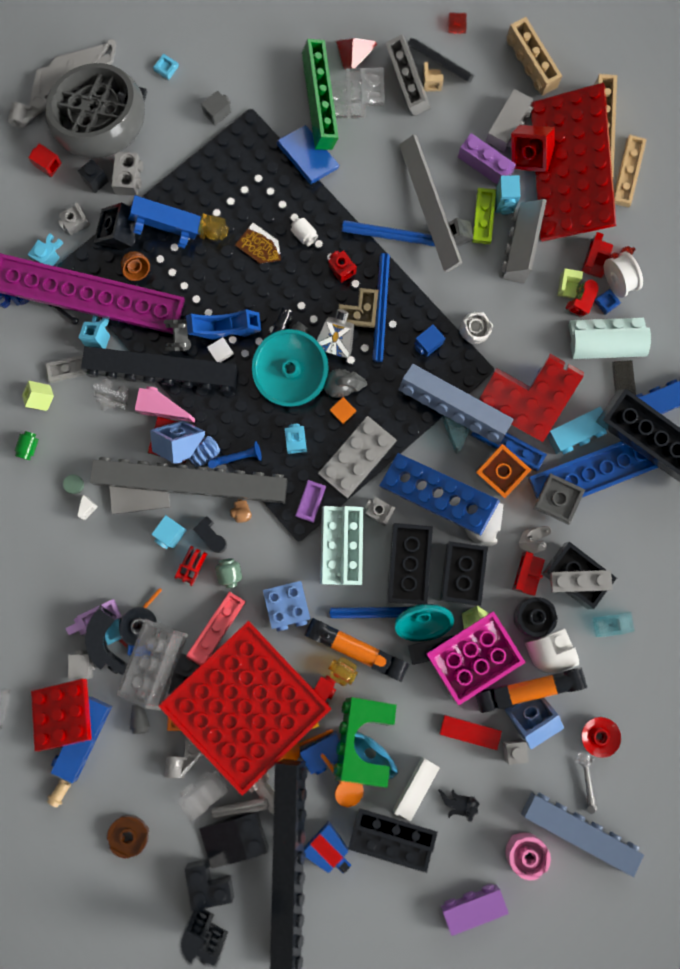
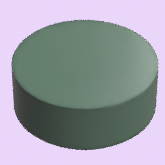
[63,474,84,494]

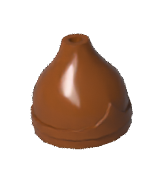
[121,251,150,281]

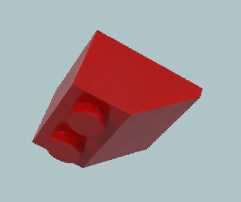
[511,125,555,172]

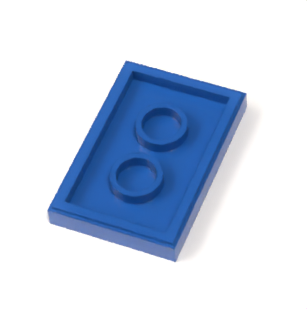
[277,125,339,185]

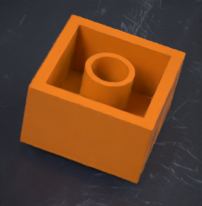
[476,443,531,498]

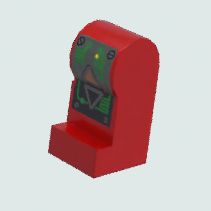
[565,279,599,317]

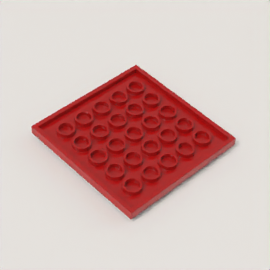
[158,620,331,796]

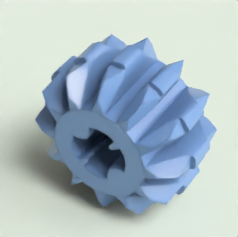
[189,436,220,466]

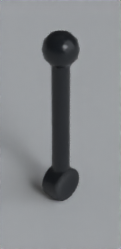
[47,304,79,324]

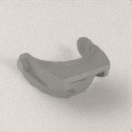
[519,526,551,553]

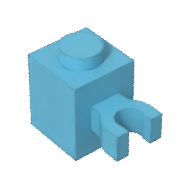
[28,233,63,266]
[78,315,110,349]
[285,424,307,454]

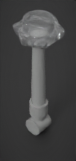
[575,753,597,814]

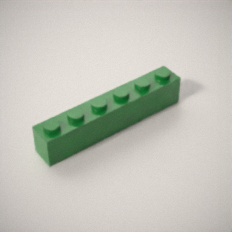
[302,38,339,150]

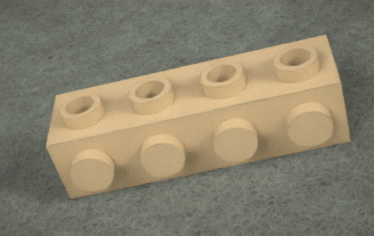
[506,17,562,96]

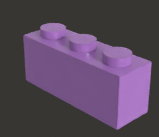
[458,133,516,185]
[441,884,509,936]

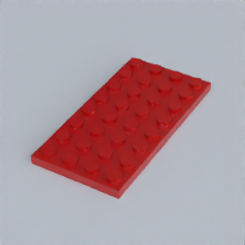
[531,82,616,242]

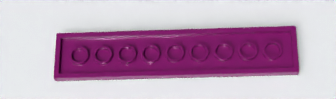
[0,253,185,334]

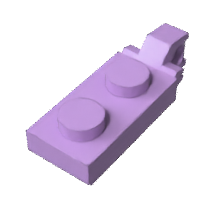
[66,599,122,635]

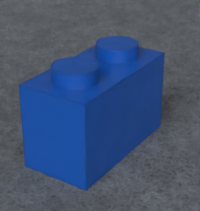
[300,731,340,775]

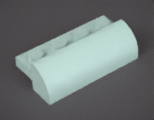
[569,318,651,359]
[320,506,363,585]

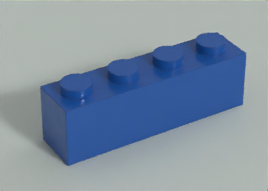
[636,379,680,414]
[51,696,113,783]

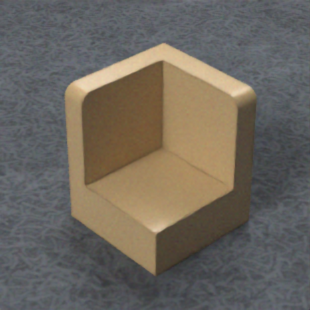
[422,62,443,91]

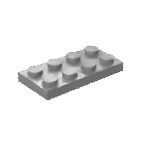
[318,416,397,499]

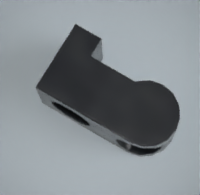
[193,516,227,553]

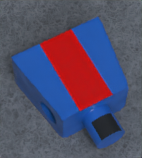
[304,821,351,874]

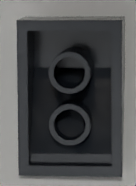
[199,811,269,869]

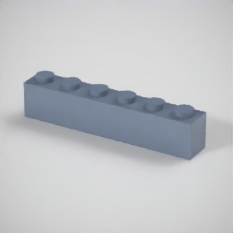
[398,364,514,445]
[521,792,644,877]

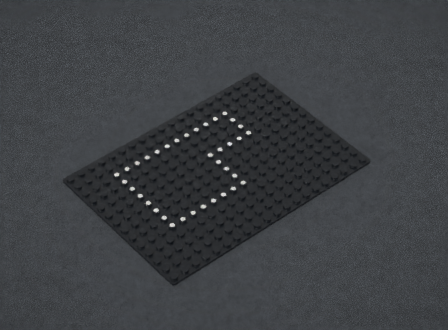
[57,109,494,542]

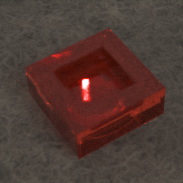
[448,13,467,34]

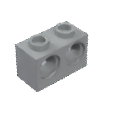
[112,152,143,196]

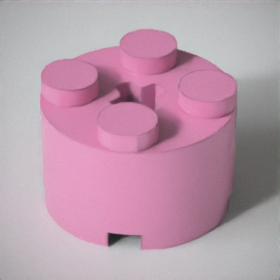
[505,832,551,880]

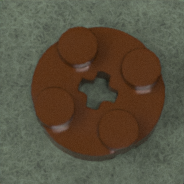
[107,815,149,859]

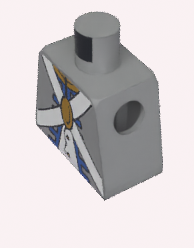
[317,309,354,358]

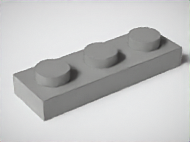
[550,570,613,593]

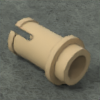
[47,779,71,807]

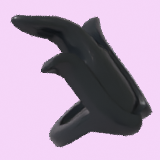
[438,789,480,822]

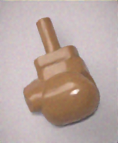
[230,499,252,523]

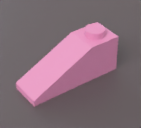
[135,386,195,423]

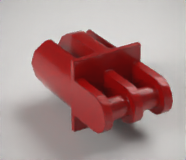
[174,545,208,586]

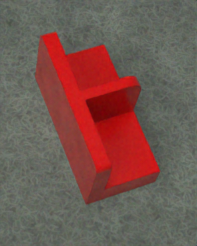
[581,232,613,278]
[512,551,545,596]

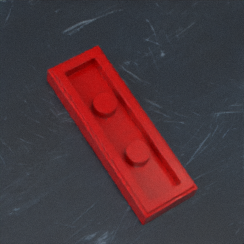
[439,715,502,750]

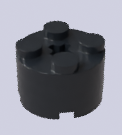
[514,597,558,637]

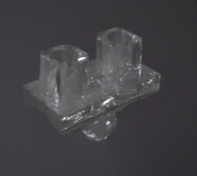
[93,378,129,411]

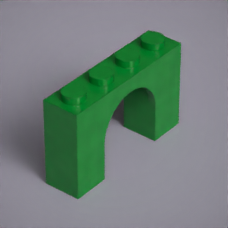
[334,697,397,788]

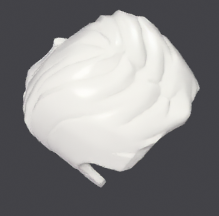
[459,312,493,344]

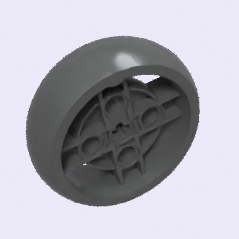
[45,63,145,159]

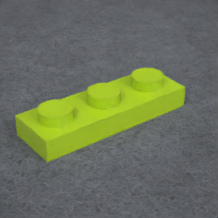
[472,188,496,244]

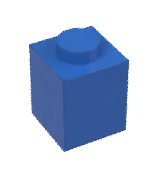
[414,325,445,358]

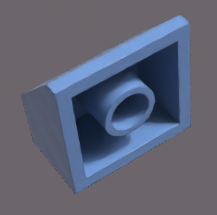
[150,420,205,464]
[505,698,564,750]

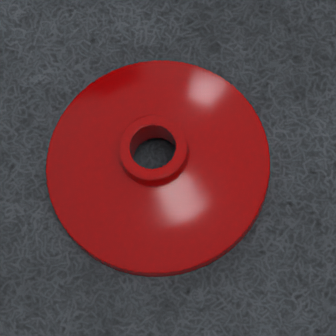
[581,717,621,758]

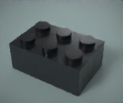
[439,541,488,606]
[541,541,617,610]

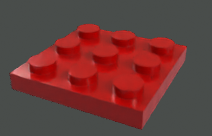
[31,679,92,752]

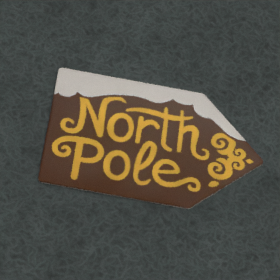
[235,223,281,263]

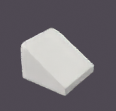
[77,495,97,520]

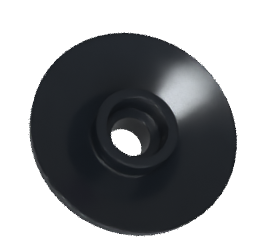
[119,607,157,646]

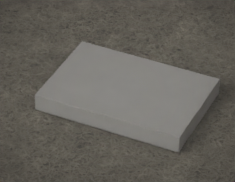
[109,487,170,515]

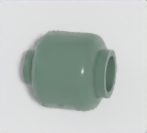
[215,558,242,588]

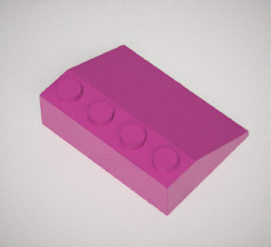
[426,611,526,706]

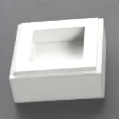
[207,337,234,362]

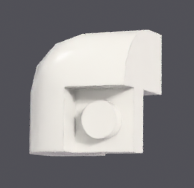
[465,503,504,546]
[524,629,579,674]

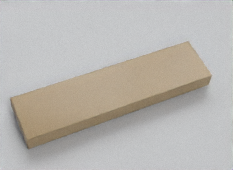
[614,135,647,208]

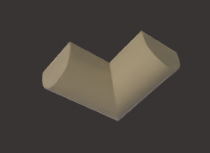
[339,288,378,328]

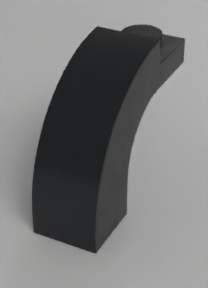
[85,605,128,675]

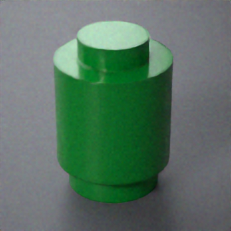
[14,431,39,460]

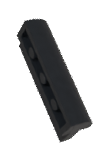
[348,808,438,873]
[180,909,228,968]

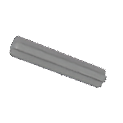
[212,797,269,819]

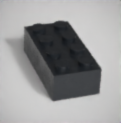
[387,523,433,605]

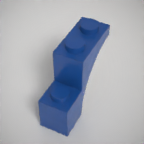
[186,309,261,340]

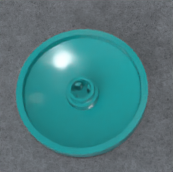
[252,329,329,407]

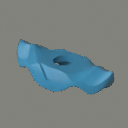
[354,731,398,780]

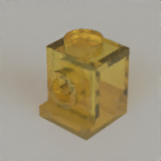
[198,214,228,240]

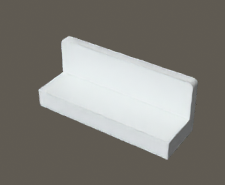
[393,757,440,821]

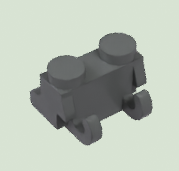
[164,319,191,351]

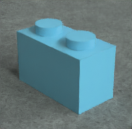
[495,175,521,215]
[151,515,187,549]

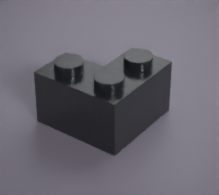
[184,859,234,912]

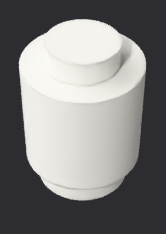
[291,218,318,246]

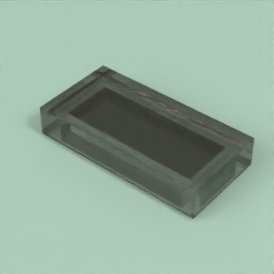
[612,360,636,395]

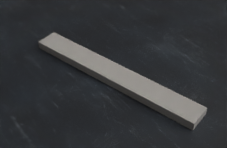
[399,134,463,273]

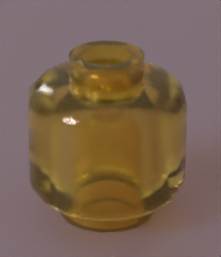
[328,657,359,687]

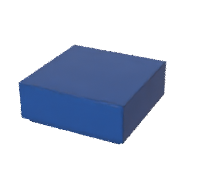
[594,289,621,315]

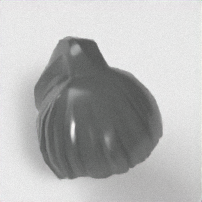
[324,368,368,398]

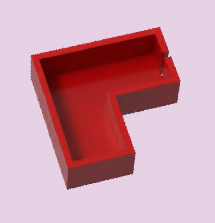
[478,354,584,442]

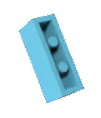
[547,406,607,455]

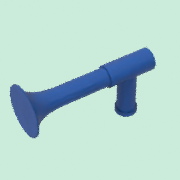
[207,441,262,468]

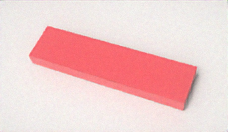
[186,591,246,666]

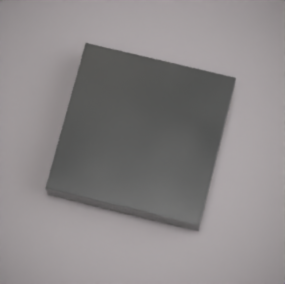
[534,473,585,525]

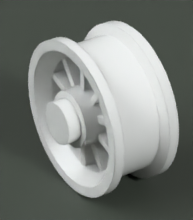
[604,252,643,298]

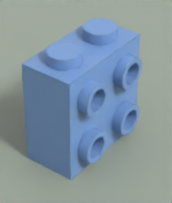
[263,581,311,632]

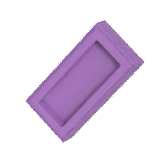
[295,480,326,523]

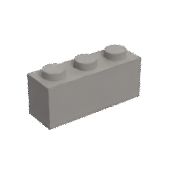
[485,89,533,152]

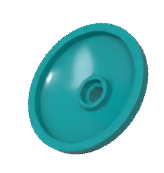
[394,604,454,641]

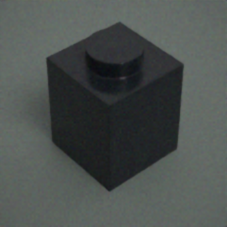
[78,159,109,193]

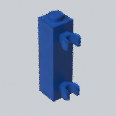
[128,195,203,249]

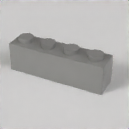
[386,34,431,116]

